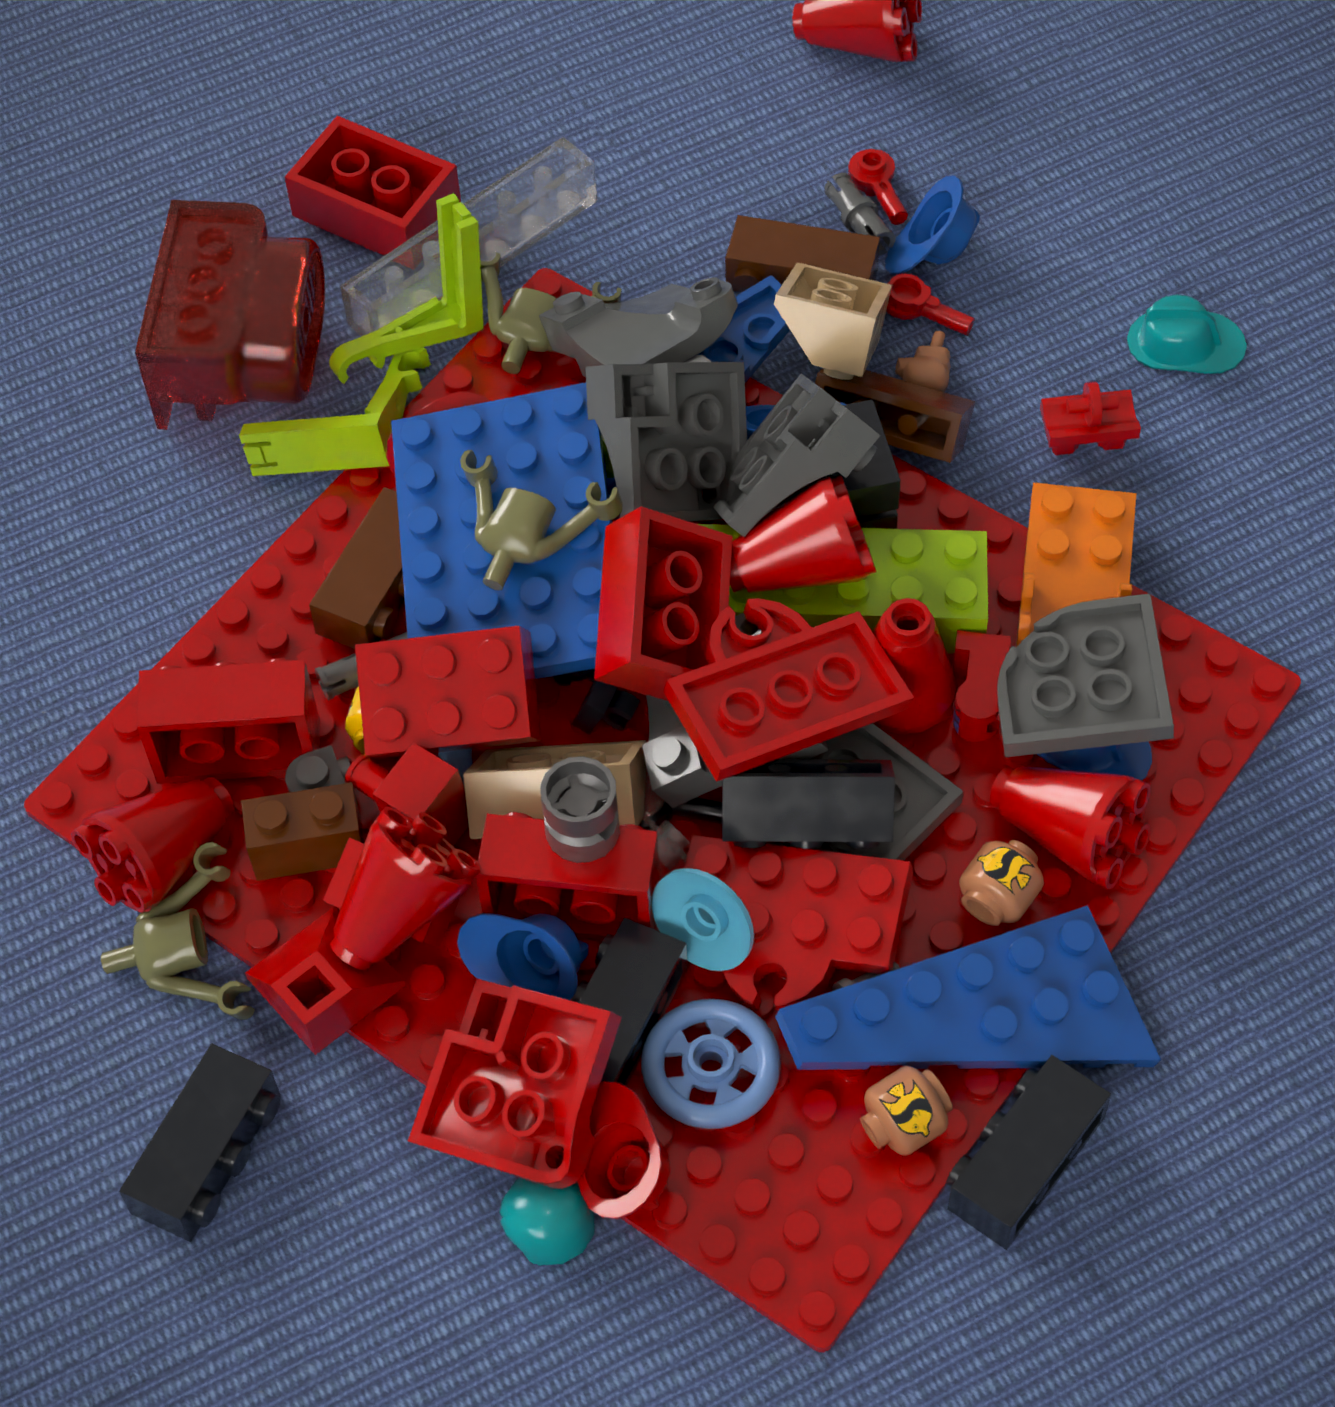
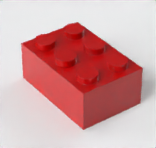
[284,116,461,267]
[594,506,733,701]
[355,625,541,759]
[136,658,320,784]
[476,812,660,940]

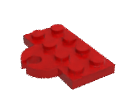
[663,598,914,782]
[684,835,913,1011]

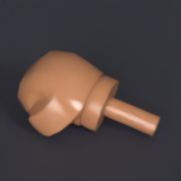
[895,331,951,392]

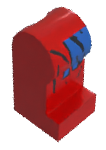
[953,630,1011,742]

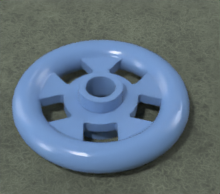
[641,999,781,1129]

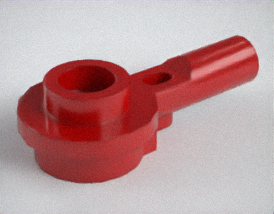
[848,149,908,225]
[886,273,975,336]

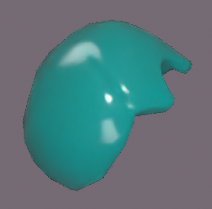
[500,1178,595,1265]

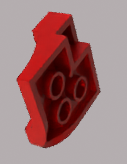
[408,978,622,1189]

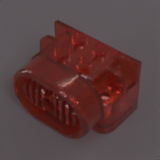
[135,200,325,430]

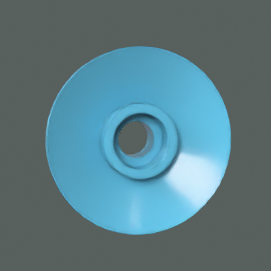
[652,868,754,971]

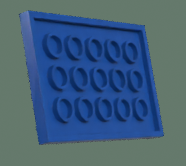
[391,383,612,679]

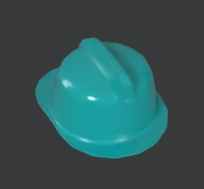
[1127,294,1247,374]

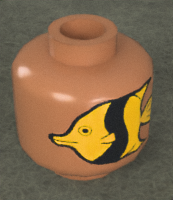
[959,840,1044,926]
[860,1066,953,1156]

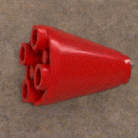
[792,0,922,62]
[730,475,877,593]
[872,598,957,737]
[990,766,1151,889]
[71,777,234,912]
[330,807,481,970]

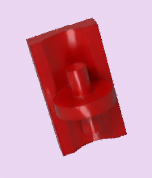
[1040,381,1141,455]

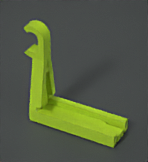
[329,193,484,384]
[239,347,431,476]

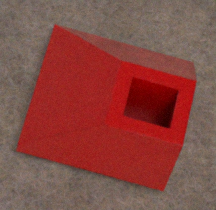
[245,906,406,1055]

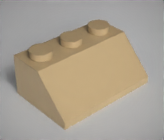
[774,262,892,380]
[463,740,646,839]

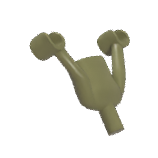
[480,248,622,374]
[460,450,623,590]
[101,842,255,1020]

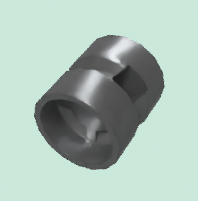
[540,756,620,863]

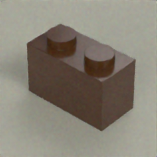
[241,782,364,881]

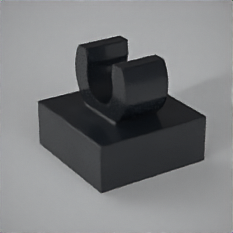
[571,680,640,735]

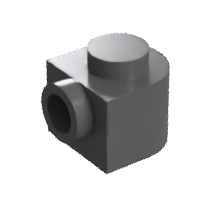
[285,745,350,792]

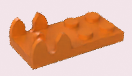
[1016,482,1137,647]

